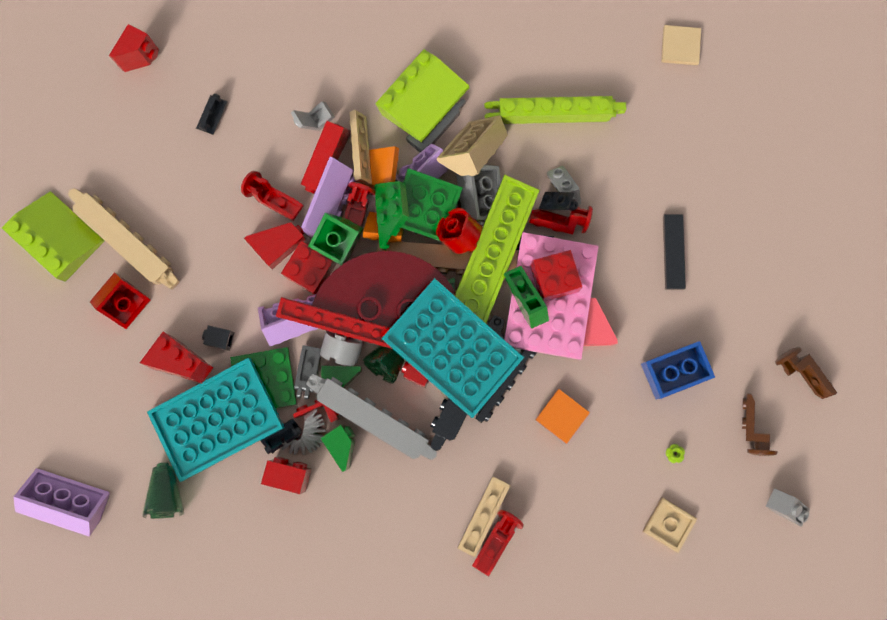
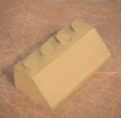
[437,115,508,176]

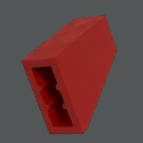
[244,222,306,269]

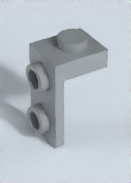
[291,101,335,131]
[547,166,581,211]

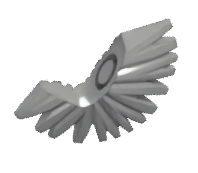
[282,409,325,455]

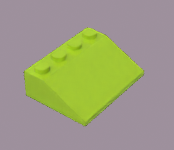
[375,49,470,142]
[2,191,105,282]

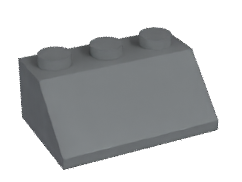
[456,165,501,225]

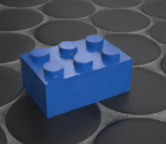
[641,341,716,400]

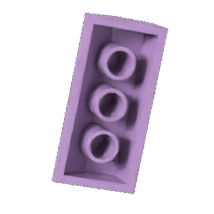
[301,157,356,238]
[14,468,110,537]

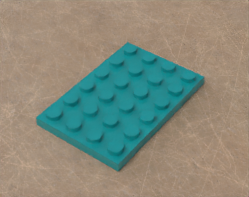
[381,278,524,418]
[147,358,285,482]

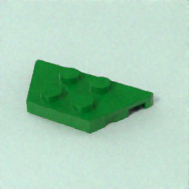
[374,181,409,250]

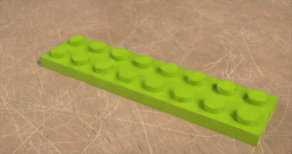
[454,175,539,323]

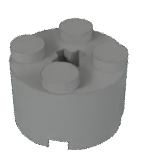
[320,331,364,366]

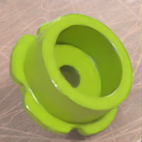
[666,444,685,463]

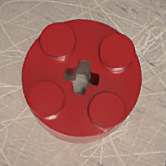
[436,208,482,254]

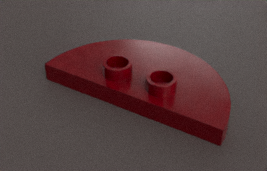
[312,251,456,327]

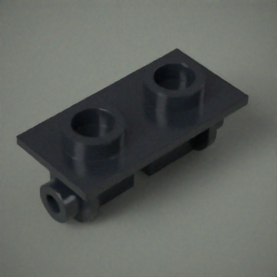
[196,94,228,135]
[539,192,578,211]
[261,418,302,454]

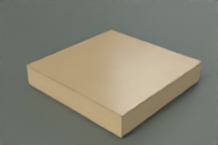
[661,25,701,65]
[643,498,697,553]

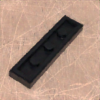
[663,214,686,290]

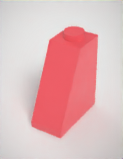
[583,298,618,346]

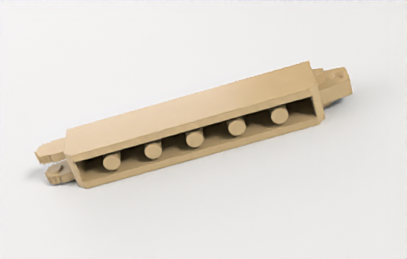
[68,188,180,290]

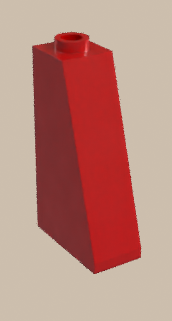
[301,121,351,194]

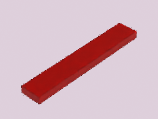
[276,297,392,349]

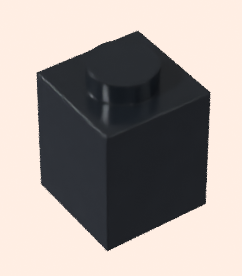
[202,325,235,351]

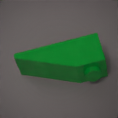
[503,266,549,329]

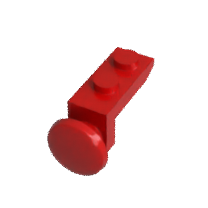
[241,171,304,221]
[344,182,375,227]
[529,206,593,235]
[472,510,524,577]

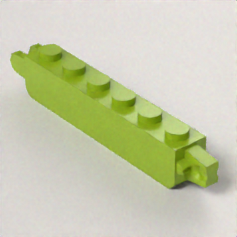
[484,96,626,124]

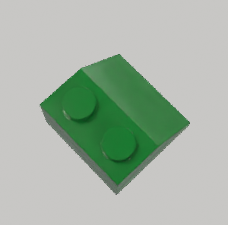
[308,213,364,265]
[321,425,356,472]

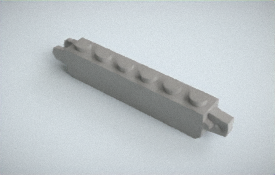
[306,374,437,460]

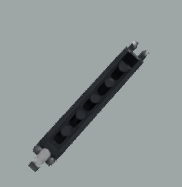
[430,315,505,451]

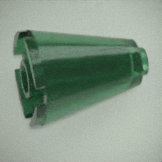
[363,345,405,384]
[142,463,184,519]

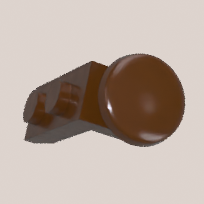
[775,347,837,399]
[742,394,778,456]

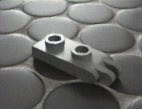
[294,345,321,399]

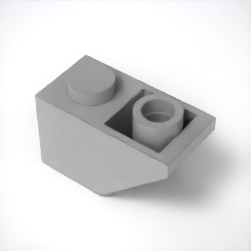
[766,488,810,527]

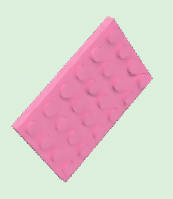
[504,232,598,360]

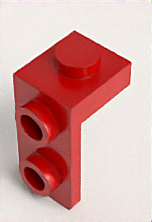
[293,399,340,423]

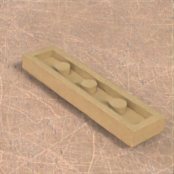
[349,110,372,186]
[457,476,511,557]

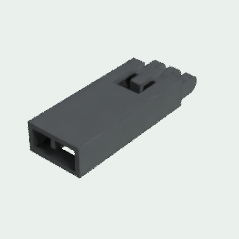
[406,99,466,152]

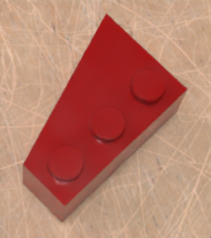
[139,331,214,383]

